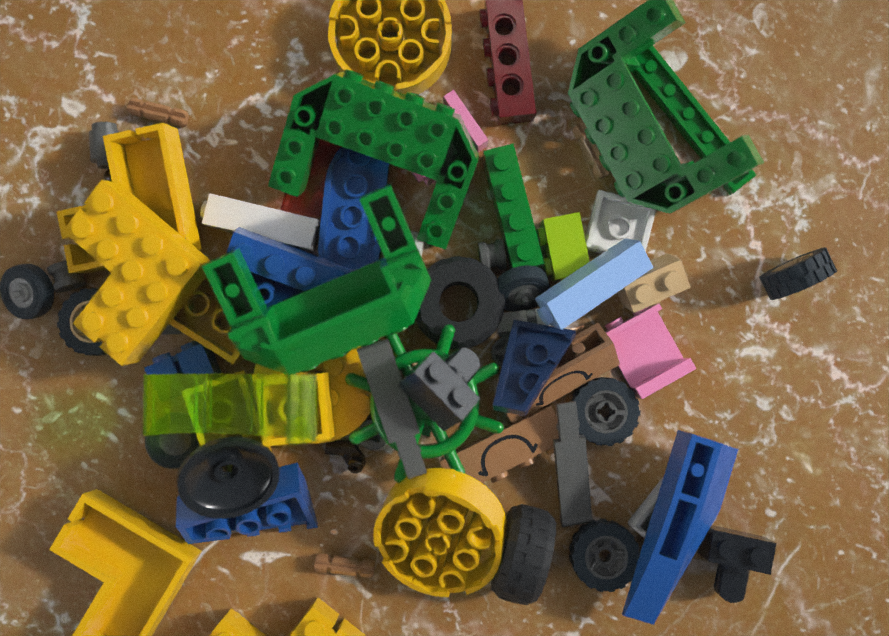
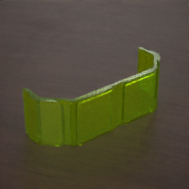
[143,374,317,444]

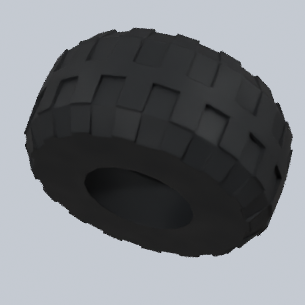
[415,256,505,349]
[491,504,556,605]

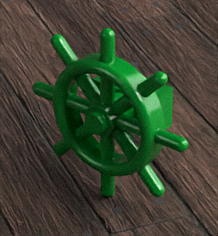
[345,324,504,483]

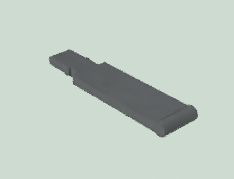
[357,338,427,479]
[553,401,593,528]

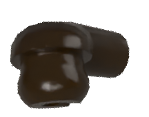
[325,440,366,474]

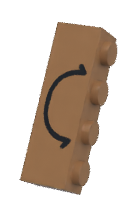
[490,323,620,424]
[439,405,559,483]

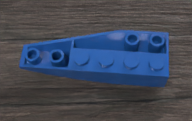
[213,227,353,307]
[622,430,738,625]

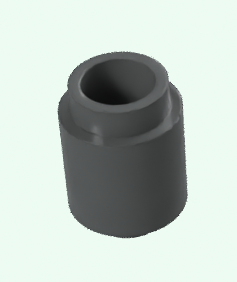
[89,122,120,169]

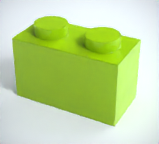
[537,212,590,282]

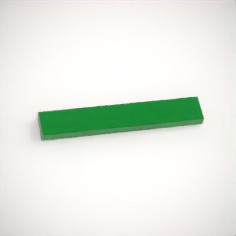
[632,45,756,195]

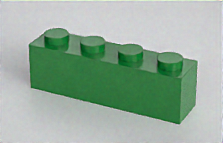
[482,143,544,269]

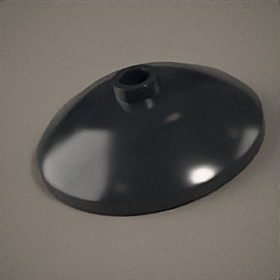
[177,437,279,519]

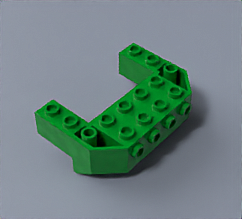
[568,0,764,214]
[268,69,479,250]
[202,184,431,376]

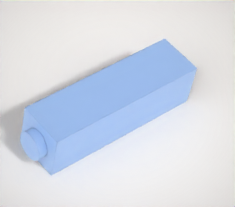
[535,238,653,330]

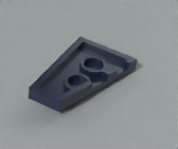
[493,320,576,416]

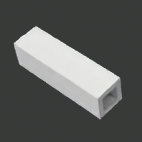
[200,193,321,253]

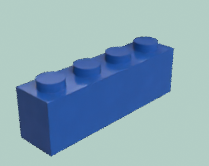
[176,463,318,544]

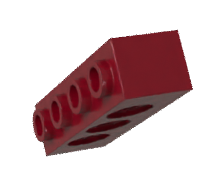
[479,0,536,125]

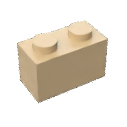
[617,253,691,313]

